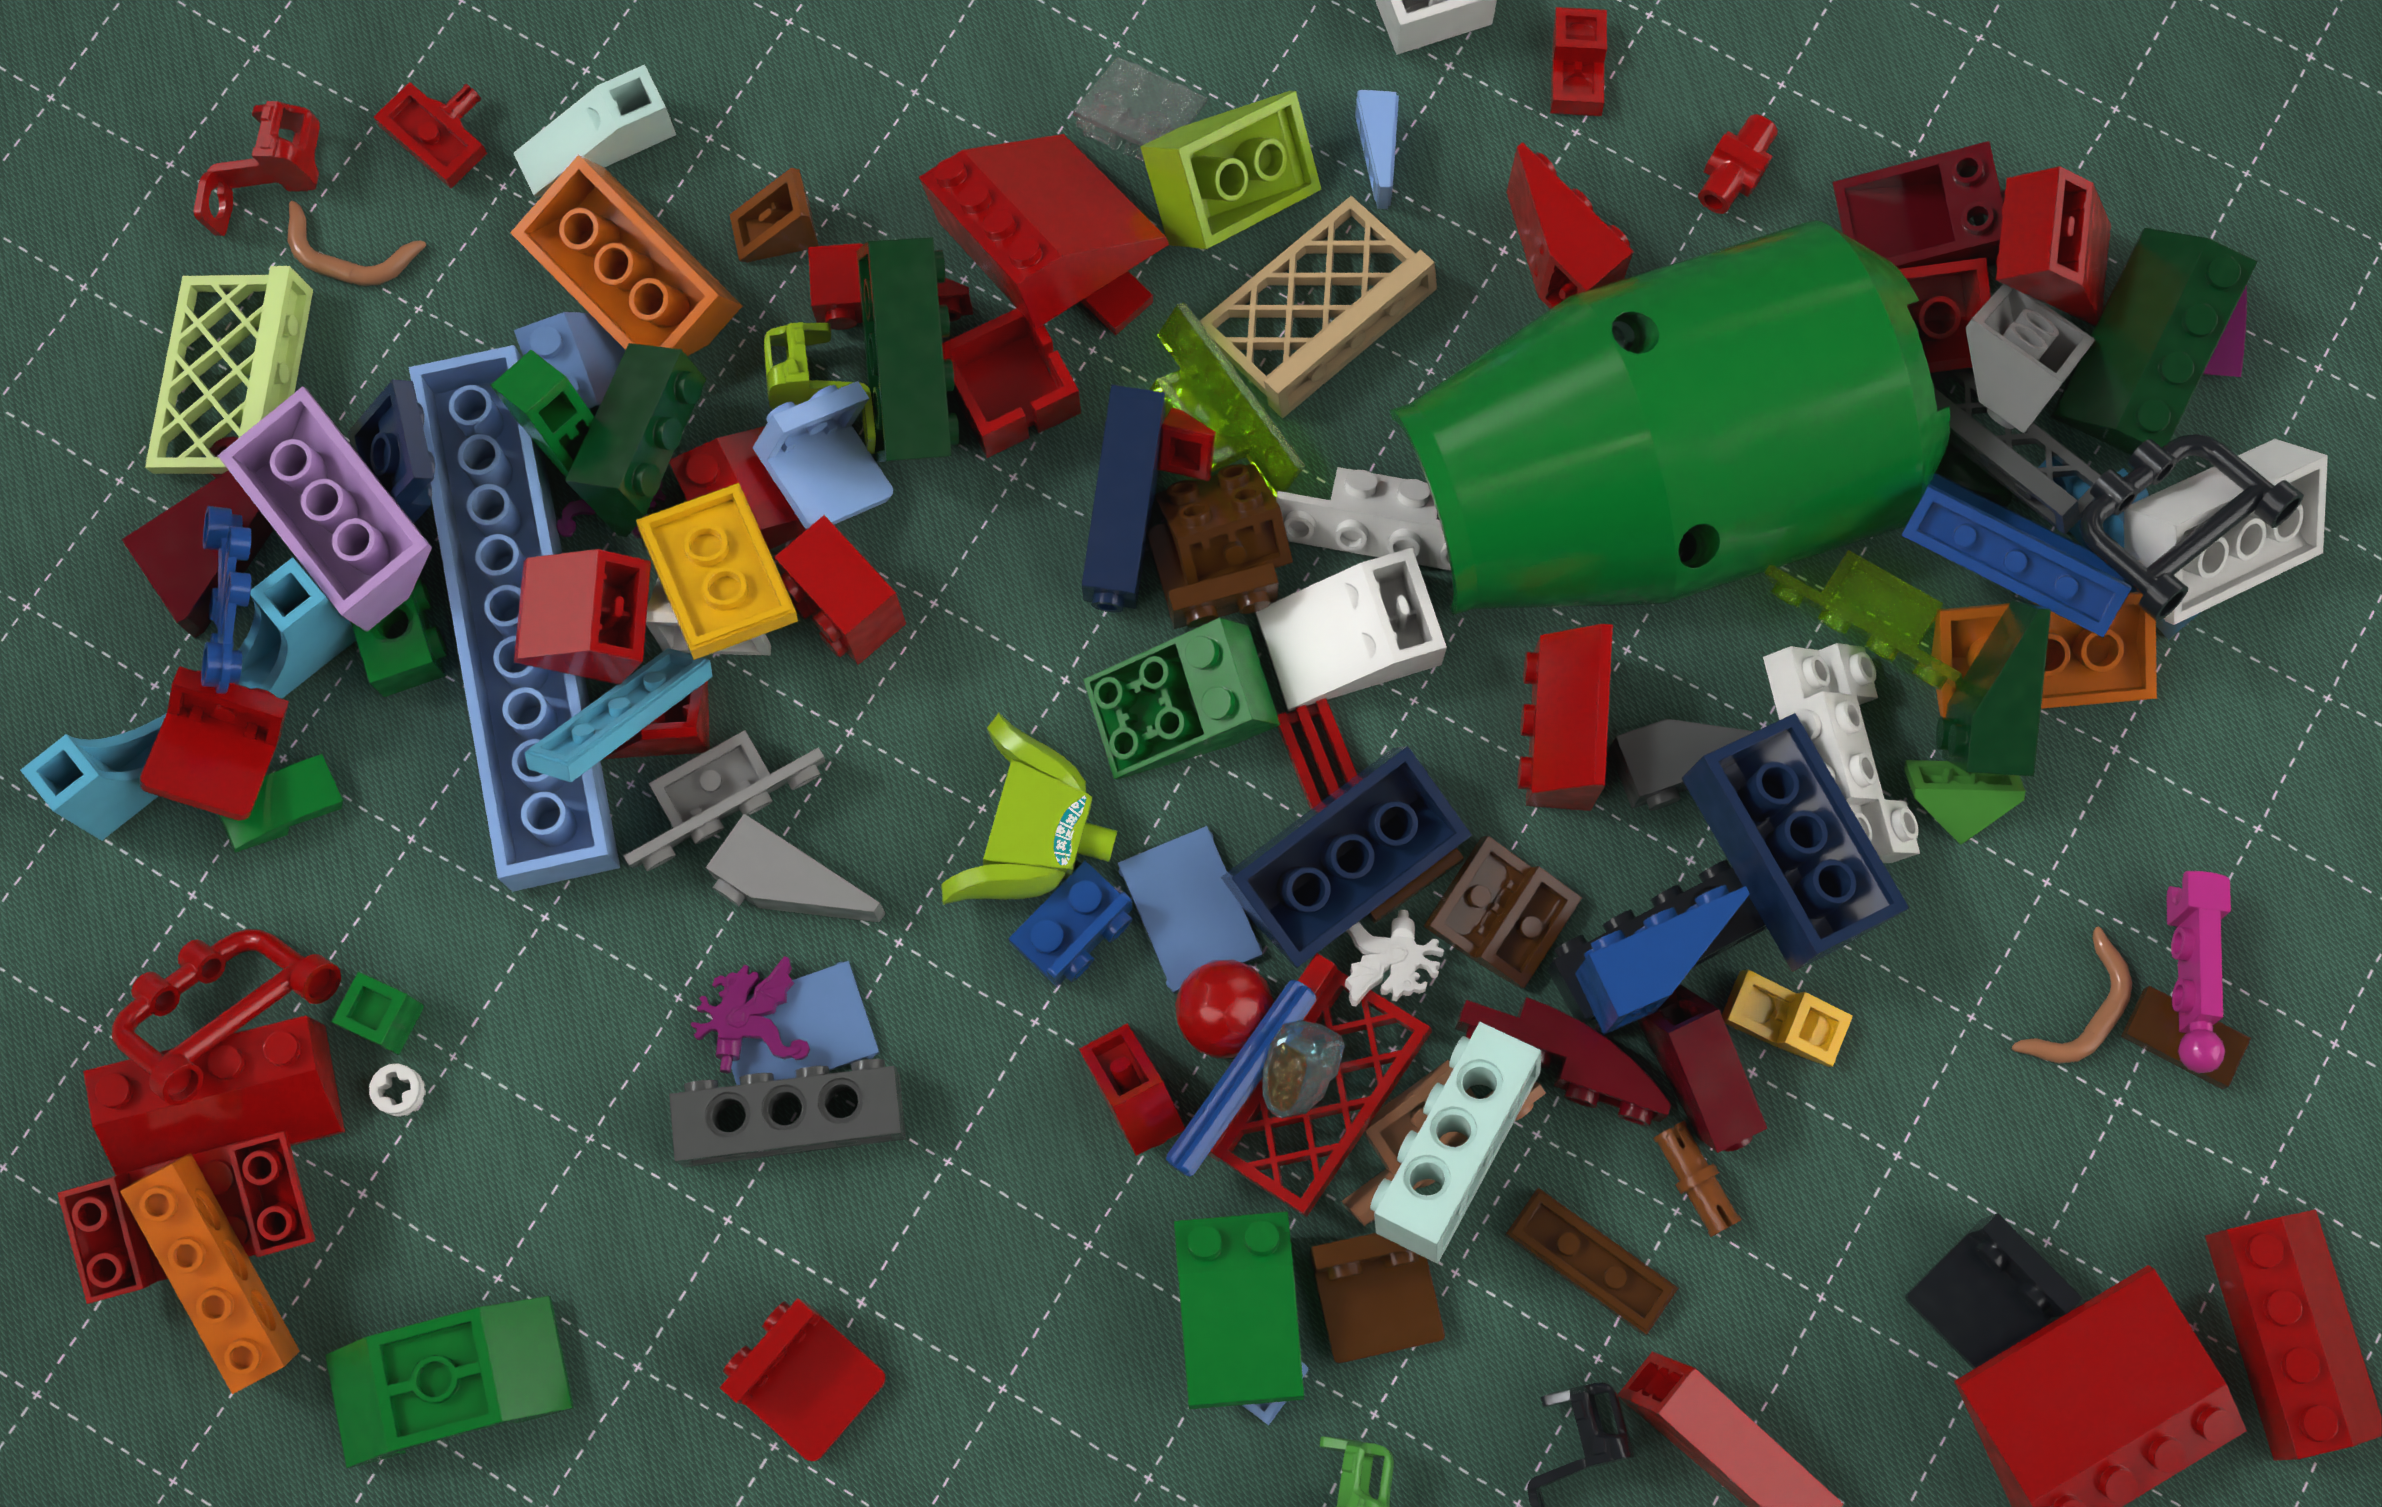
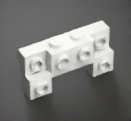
[1763,643,1920,863]

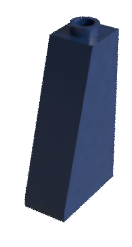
[1082,385,1166,613]

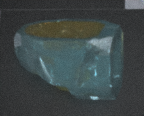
[1263,1020,1345,1119]

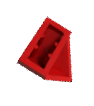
[603,681,710,759]

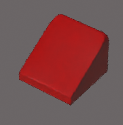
[1158,408,1216,481]

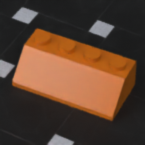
[510,155,743,356]

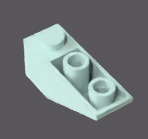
[513,64,676,199]

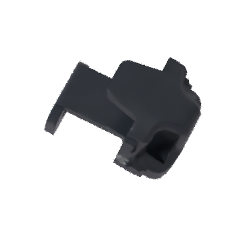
[1527,1382,1635,1507]

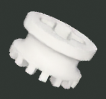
[369,1064,426,1117]

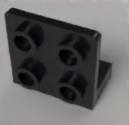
[1905,1213,2083,1369]

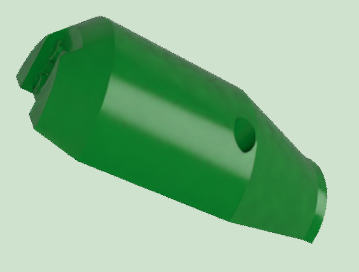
[1390,220,1950,616]

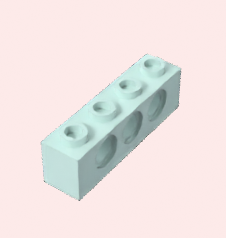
[1370,1022,1541,1264]

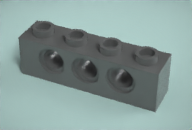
[669,1059,906,1167]

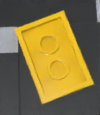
[636,483,798,660]

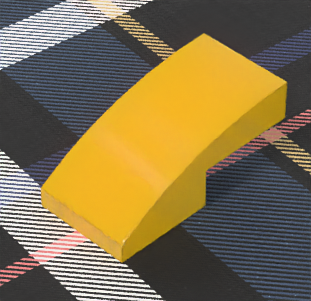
[1722,969,1853,1067]

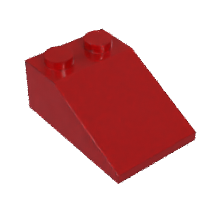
[669,426,807,550]

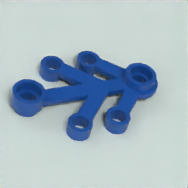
[201,506,251,694]

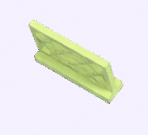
[145,266,313,474]

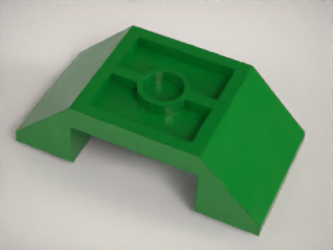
[325,1296,574,1468]

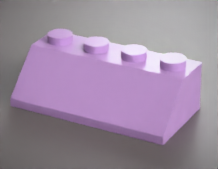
[217,386,432,632]

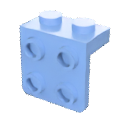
[752,381,893,529]

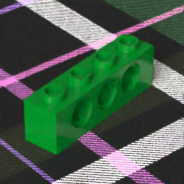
[351,578,448,697]

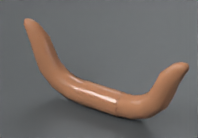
[287,201,426,286]
[2012,926,2133,1064]

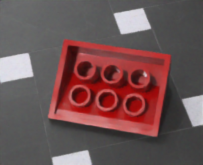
[919,134,1169,329]
[1954,1265,2247,1507]

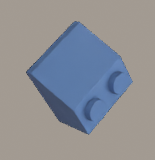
[514,312,625,417]

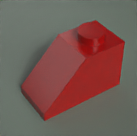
[1079,1023,1185,1156]

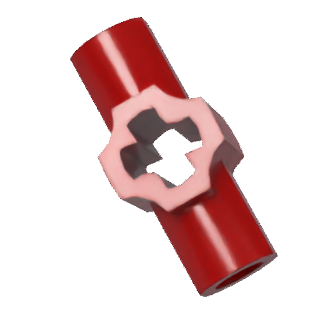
[1698,114,1778,214]

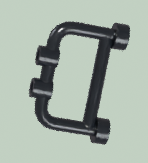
[2080,434,2304,621]

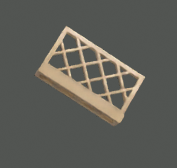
[1196,196,1437,419]

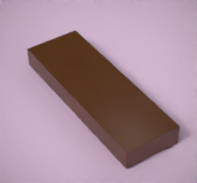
[1505,1188,1678,1336]

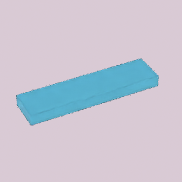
[525,648,713,783]

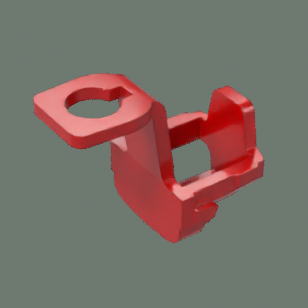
[193,101,320,236]

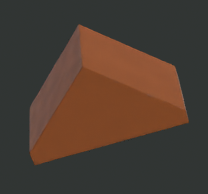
[729,168,819,263]

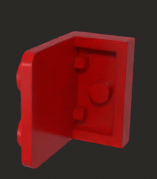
[139,666,289,821]
[719,1298,886,1461]

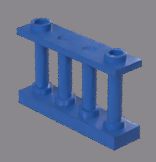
[1902,472,2132,637]

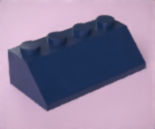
[1682,713,1909,972]
[1221,746,1472,968]

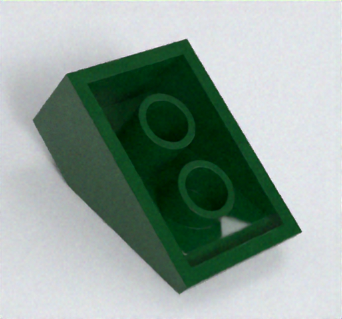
[1936,600,2051,777]

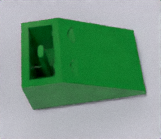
[1083,618,1280,780]

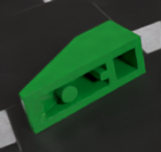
[490,350,594,478]

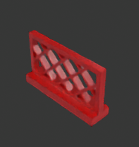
[1208,953,1432,1218]

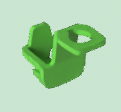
[1319,1437,1394,1507]

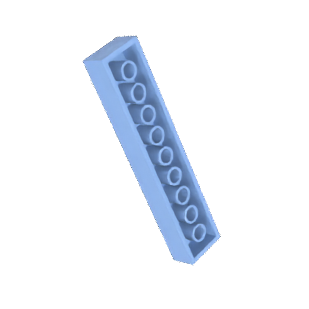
[409,345,620,892]

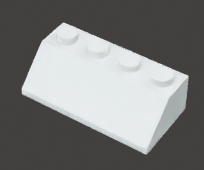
[2123,439,2328,625]

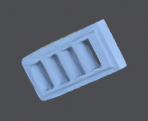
[1355,90,1399,209]

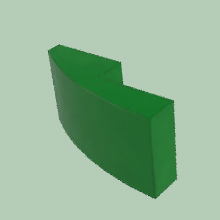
[218,754,343,853]

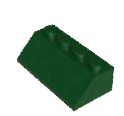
[2051,228,2258,455]
[857,237,959,463]

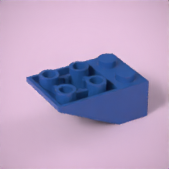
[1575,885,1750,1035]

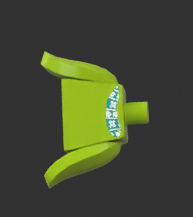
[941,712,1118,905]

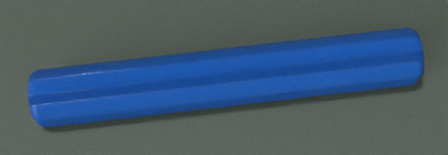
[1166,979,1316,1177]

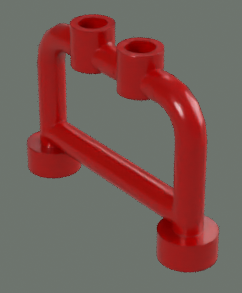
[112,929,341,1106]

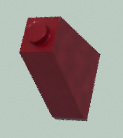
[121,470,274,638]
[1637,984,1768,1153]

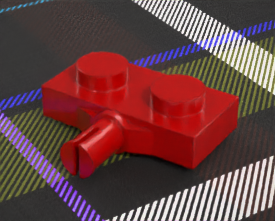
[373,82,487,189]

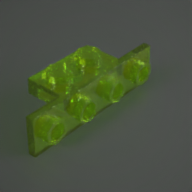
[1149,302,1305,497]
[1765,550,1963,690]

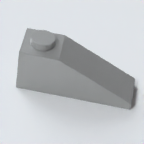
[705,814,886,922]

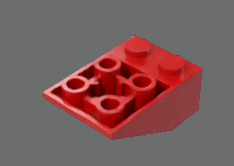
[1506,142,1634,309]
[1996,166,2111,326]

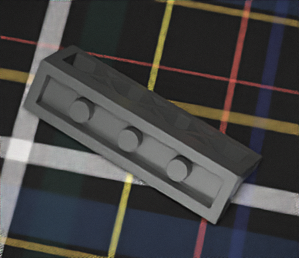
[1930,369,2101,535]

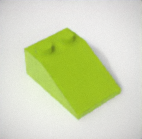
[1140,91,1322,249]

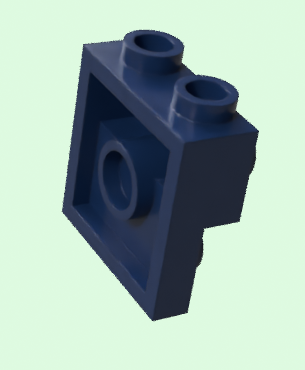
[348,379,435,524]

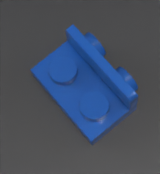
[1008,861,1133,987]

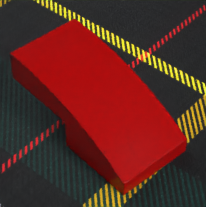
[1550,7,1607,116]

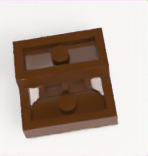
[1424,836,1582,989]

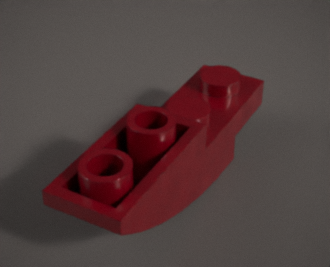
[1455,997,1671,1126]

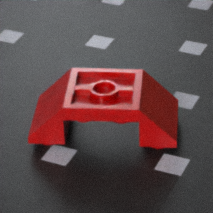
[57,1130,316,1304]

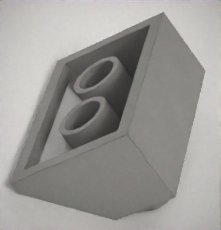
[1965,284,2095,433]

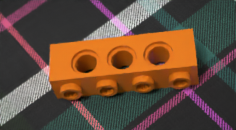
[120,1153,300,1394]

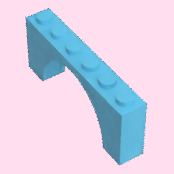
[20,557,356,841]

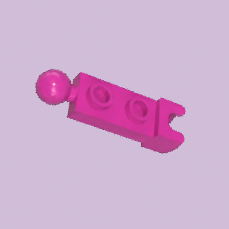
[2167,871,2231,1073]

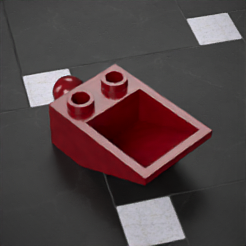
[1832,141,2032,269]

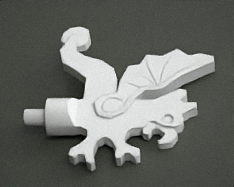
[1345,910,1444,1007]

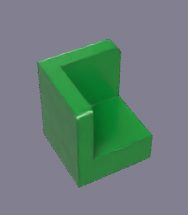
[331,972,424,1055]

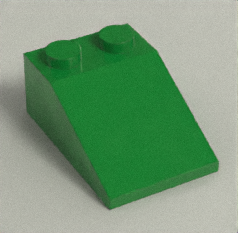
[1174,1211,1304,1409]

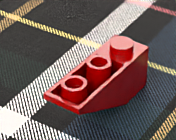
[808,243,973,330]

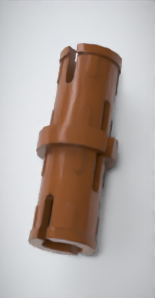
[1653,1120,1742,1237]

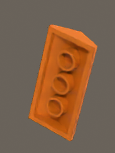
[1931,592,2157,717]

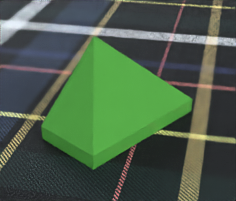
[1904,760,2026,845]

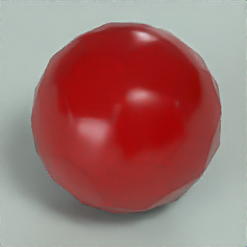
[1175,959,1274,1059]

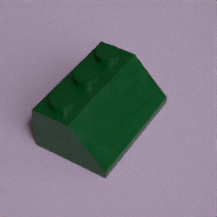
[565,343,706,537]

